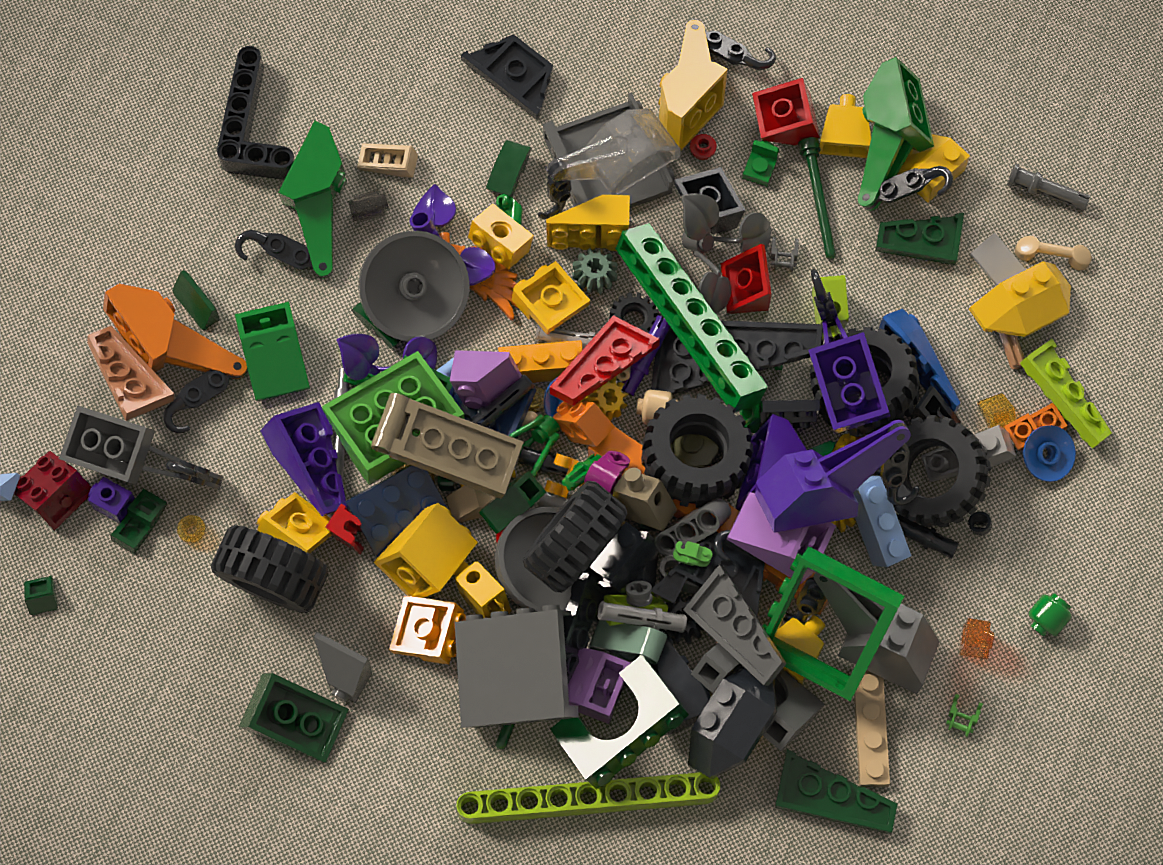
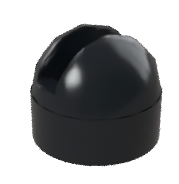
[968,511,992,536]

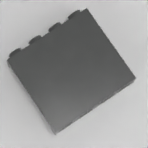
[543,92,675,209]
[455,605,579,728]

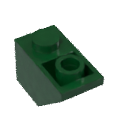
[479,471,547,534]

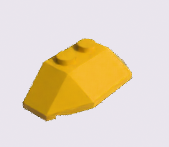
[969,261,1071,337]

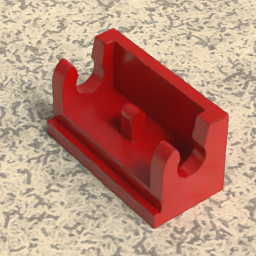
[325,504,365,555]

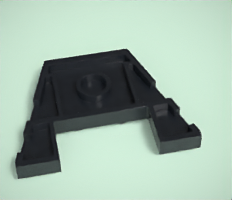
[651,531,765,617]

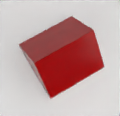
[720,244,772,314]

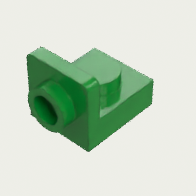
[742,140,779,187]

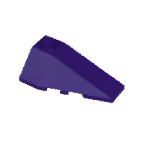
[260,402,347,516]

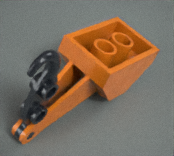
[103,284,247,434]

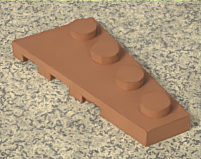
[87,326,174,421]

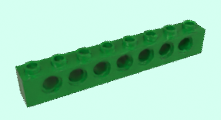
[615,223,768,412]

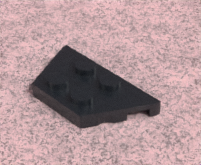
[461,34,553,119]

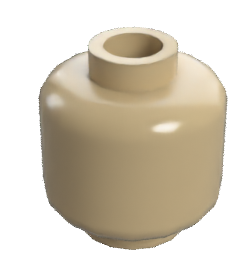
[636,390,678,425]

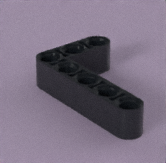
[217,46,295,180]

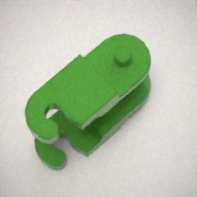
[673,541,712,567]
[946,694,983,737]

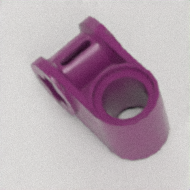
[584,451,630,495]

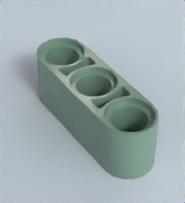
[588,620,667,665]

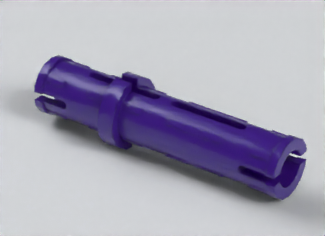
[621,315,671,397]

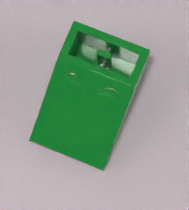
[235,302,310,402]

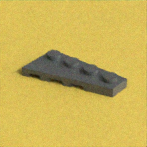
[683,565,787,686]

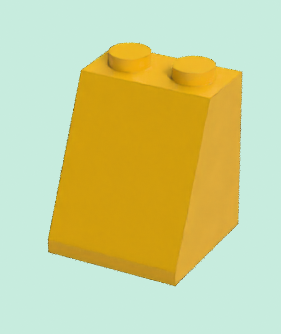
[373,503,478,598]

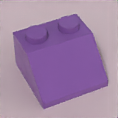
[450,350,522,409]

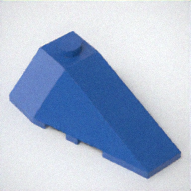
[879,309,960,414]

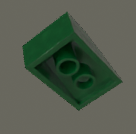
[239,673,349,763]

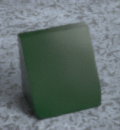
[24,576,58,615]

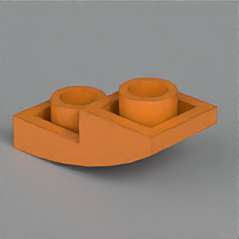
[1004,403,1068,451]

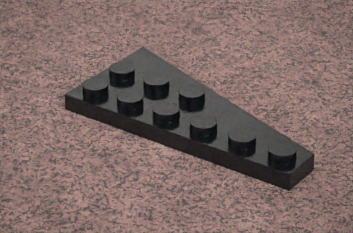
[651,318,824,394]

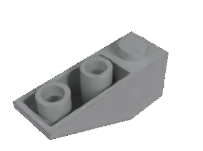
[921,425,1017,482]

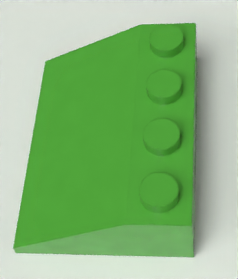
[322,351,464,485]

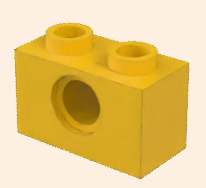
[468,204,534,269]

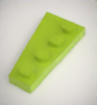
[1020,339,1112,449]

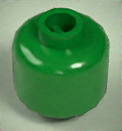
[1028,593,1072,637]

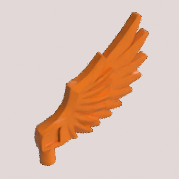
[439,232,518,320]

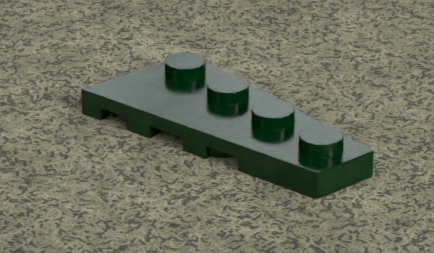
[775,749,898,835]

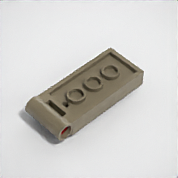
[371,393,523,499]

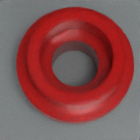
[690,134,717,160]

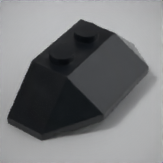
[688,668,777,779]

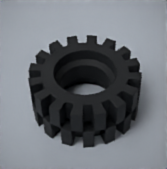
[609,292,659,333]

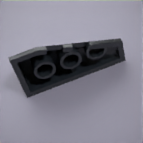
[638,625,711,735]

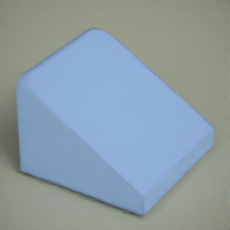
[0,473,20,501]

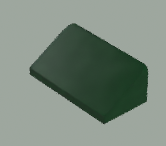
[172,270,219,330]

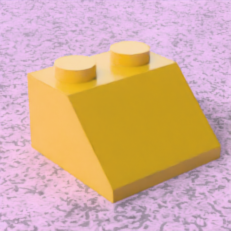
[897,134,970,203]

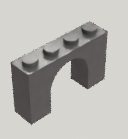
[691,643,825,751]

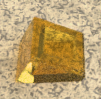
[977,393,1016,429]

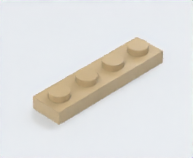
[854,670,890,787]

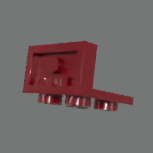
[14,451,92,531]

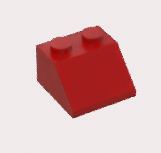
[752,78,820,145]

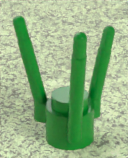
[510,414,560,477]

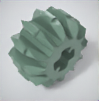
[572,248,618,295]

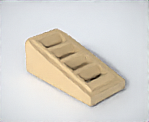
[357,143,418,178]

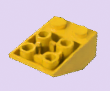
[546,195,630,251]

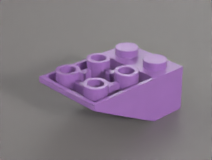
[727,492,836,584]
[568,648,631,724]

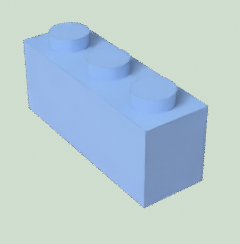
[853,476,911,567]

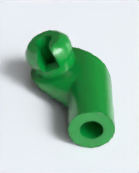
[496,194,523,226]

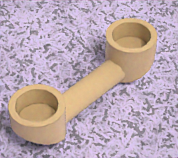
[1015,236,1092,271]

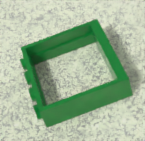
[763,546,905,702]

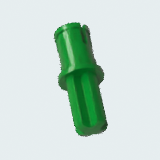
[562,453,602,491]

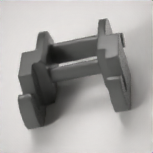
[770,237,799,272]

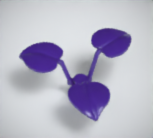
[409,184,496,286]
[336,333,438,380]

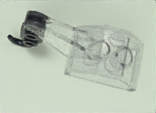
[538,109,680,219]

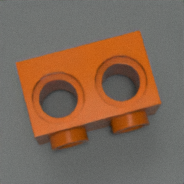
[552,401,615,447]

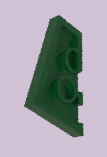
[875,213,964,265]

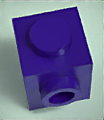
[88,477,135,524]

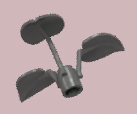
[681,194,771,314]

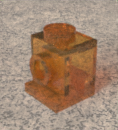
[959,618,994,660]

